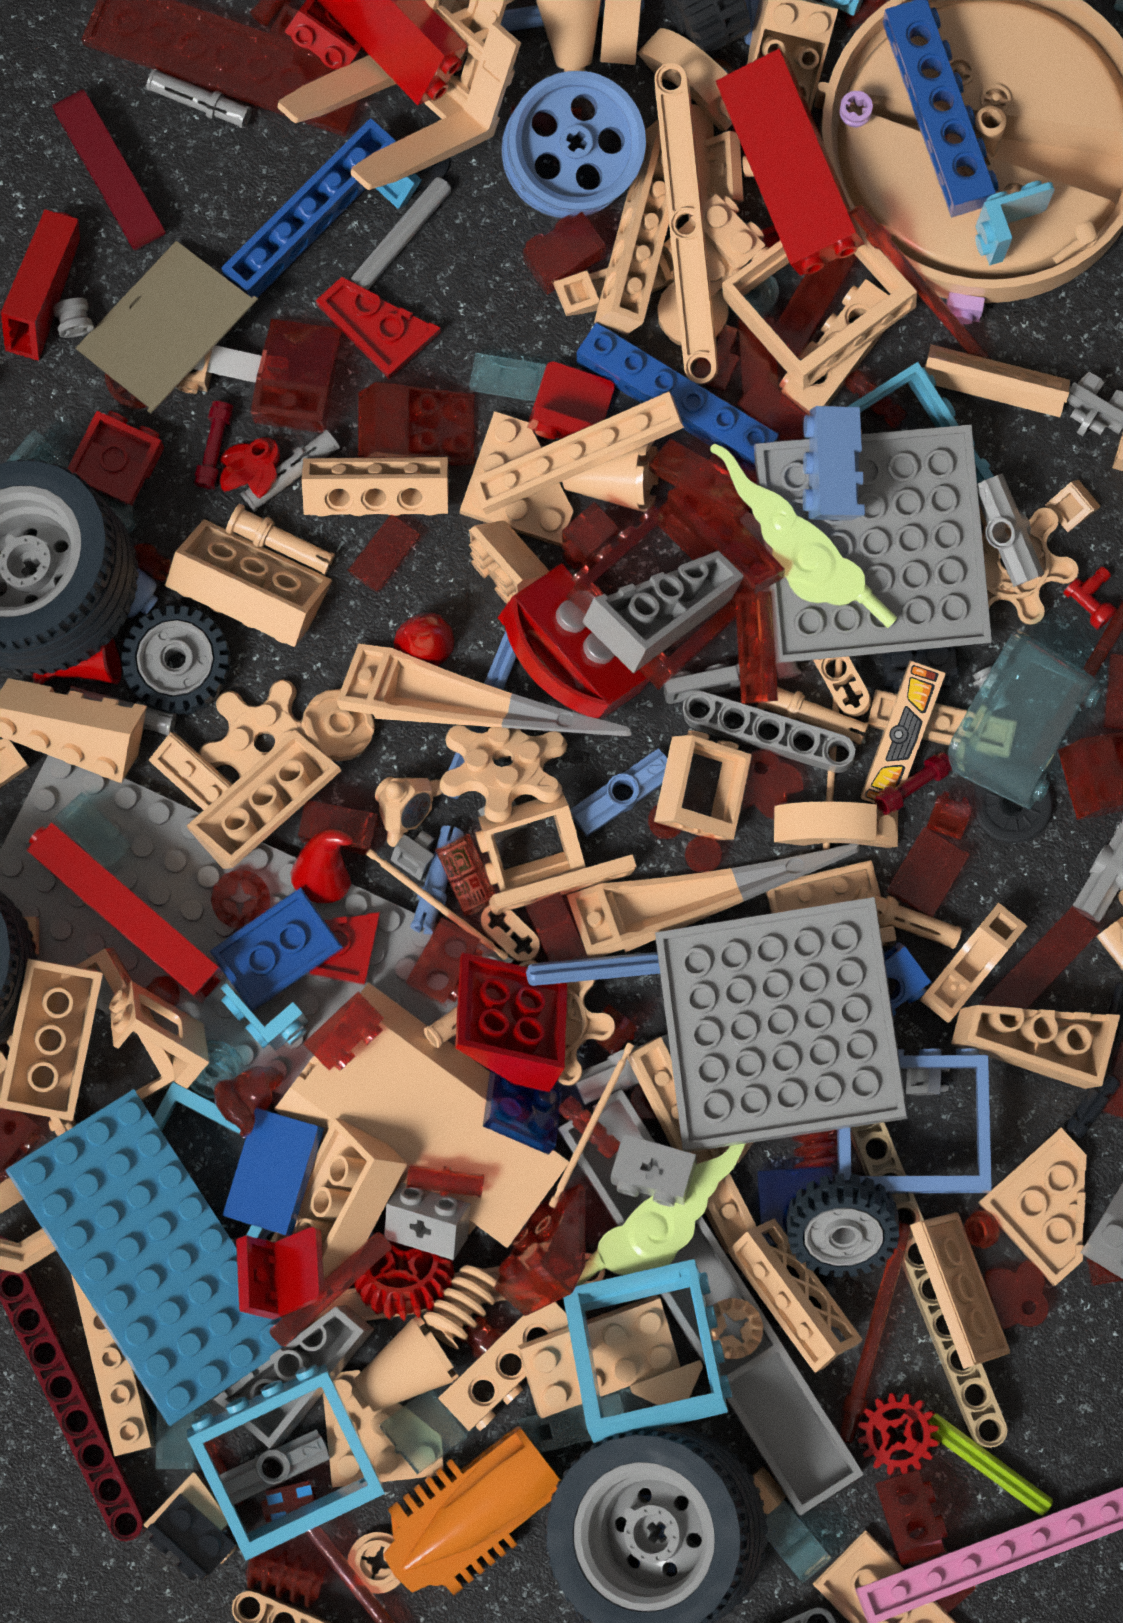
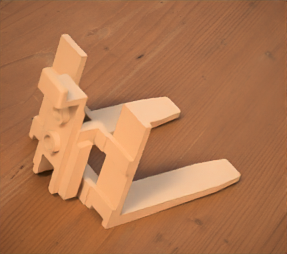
[277,0,521,190]

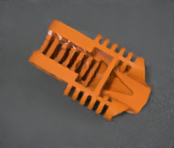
[383,1426,561,1595]

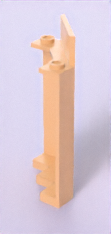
[274,982,569,1248]

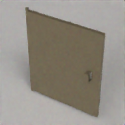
[76,241,258,414]

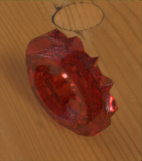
[211,869,270,928]

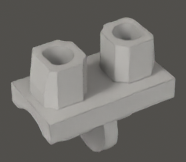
[1067,372,1123,436]

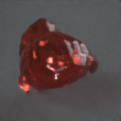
[214,1065,285,1139]

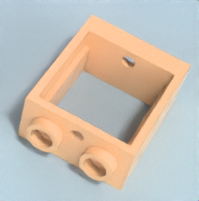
[654,731,751,840]
[475,792,586,892]

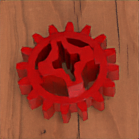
[858,1393,940,1476]

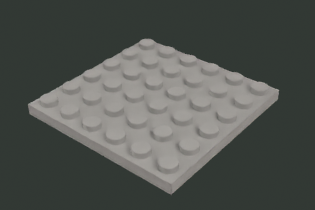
[754,425,992,663]
[655,897,908,1152]

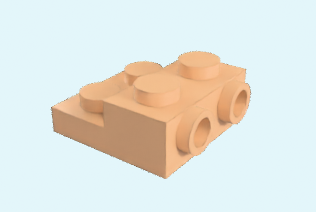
[662,194,765,298]

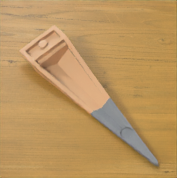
[337,644,631,736]
[567,844,860,958]

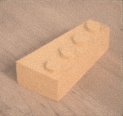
[951,1005,1120,1089]

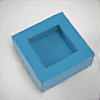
[376,173,422,209]

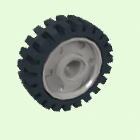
[122,606,231,716]
[787,1173,899,1277]

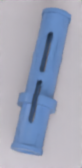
[410,826,464,935]

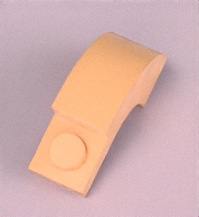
[600,0,642,65]
[637,28,733,131]
[774,802,898,848]
[920,903,1027,1023]

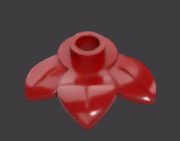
[219,437,280,498]

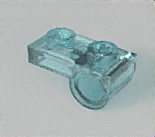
[765,1500,832,1584]

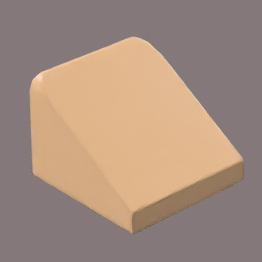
[1045,480,1100,532]

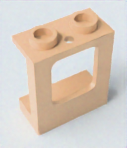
[109,981,209,1089]

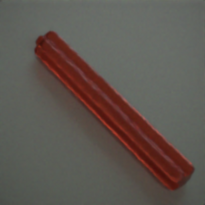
[269,1232,392,1347]

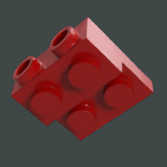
[285,0,361,70]
[67,411,165,507]

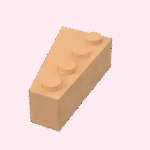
[0,678,147,783]

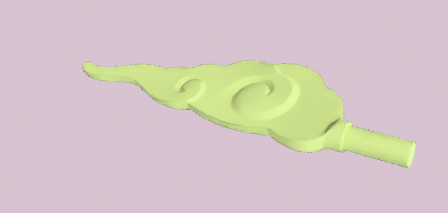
[710,444,897,628]
[561,1143,746,1289]

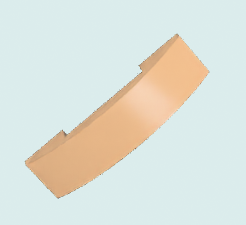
[553,249,675,316]

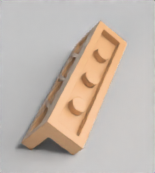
[925,345,1070,417]
[727,1218,863,1373]

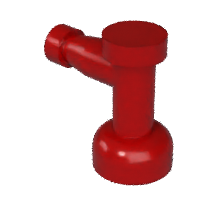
[1063,567,1118,631]

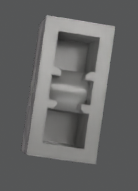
[610,1134,697,1207]
[384,1182,471,1260]

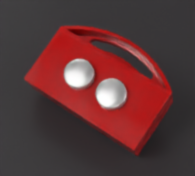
[498,563,657,720]

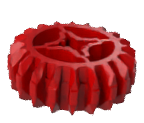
[353,1234,455,1321]

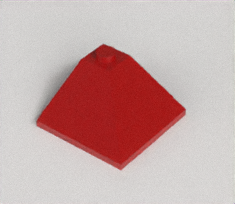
[455,952,567,1092]

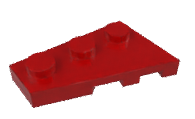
[316,277,441,379]
[308,912,380,986]

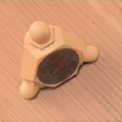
[375,777,442,847]

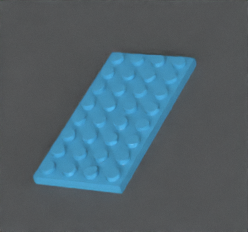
[5,1089,295,1426]

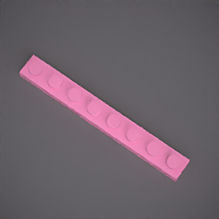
[855,1487,1123,1623]

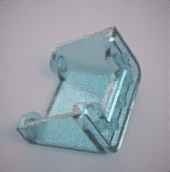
[948,630,1102,810]

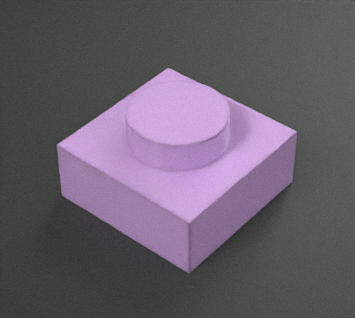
[944,292,985,324]

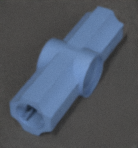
[570,748,667,837]

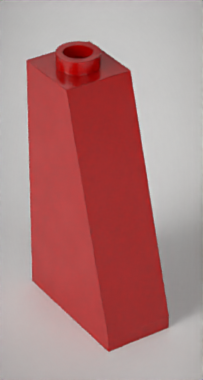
[1,210,80,361]

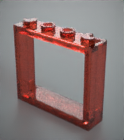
[566,500,761,690]

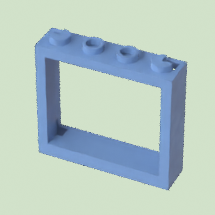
[837,1048,991,1194]

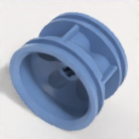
[502,71,646,219]

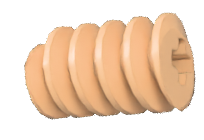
[423,1265,504,1349]

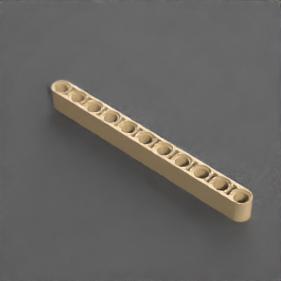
[850,1122,1007,1448]

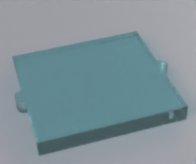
[379,1391,467,1475]

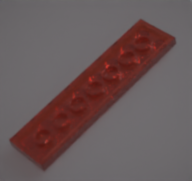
[81,0,360,137]

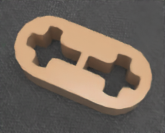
[481,905,540,963]

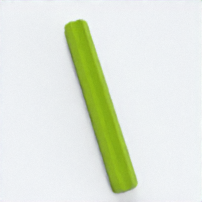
[929,1413,1053,1516]

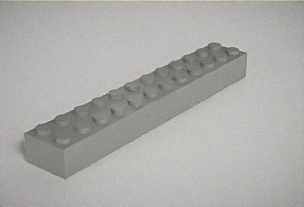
[558,1089,864,1515]

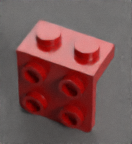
[527,361,614,439]
[236,1227,324,1320]

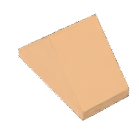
[629,1360,703,1405]

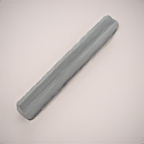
[351,177,451,290]

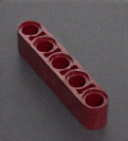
[52,88,166,251]

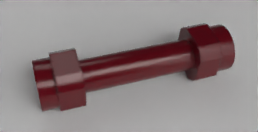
[194,401,233,489]
[874,752,953,815]

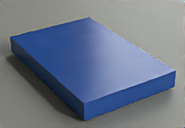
[209,887,343,1012]
[222,1108,324,1236]

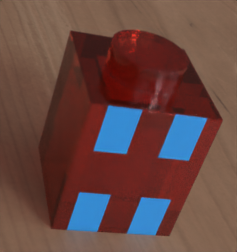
[261,1480,317,1523]

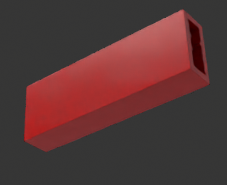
[317,0,468,106]
[715,48,865,276]
[27,822,226,1004]

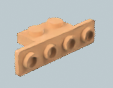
[689,104,743,219]

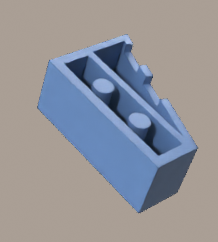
[803,406,865,521]

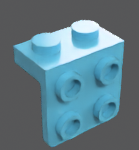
[975,181,1055,266]
[221,983,309,1051]

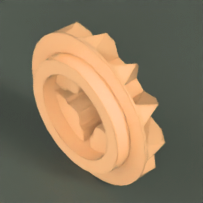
[711,1298,764,1359]
[347,1532,401,1594]

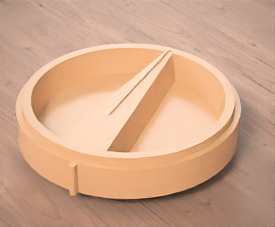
[815,0,1123,303]

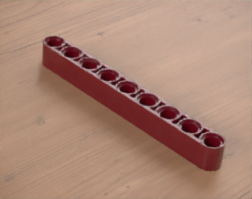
[0,1236,147,1542]

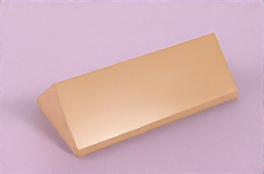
[187,730,341,869]

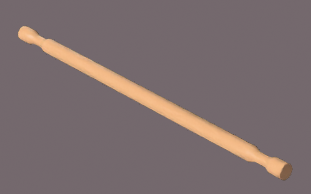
[366,849,508,960]
[549,1043,634,1208]

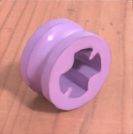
[839,91,873,128]

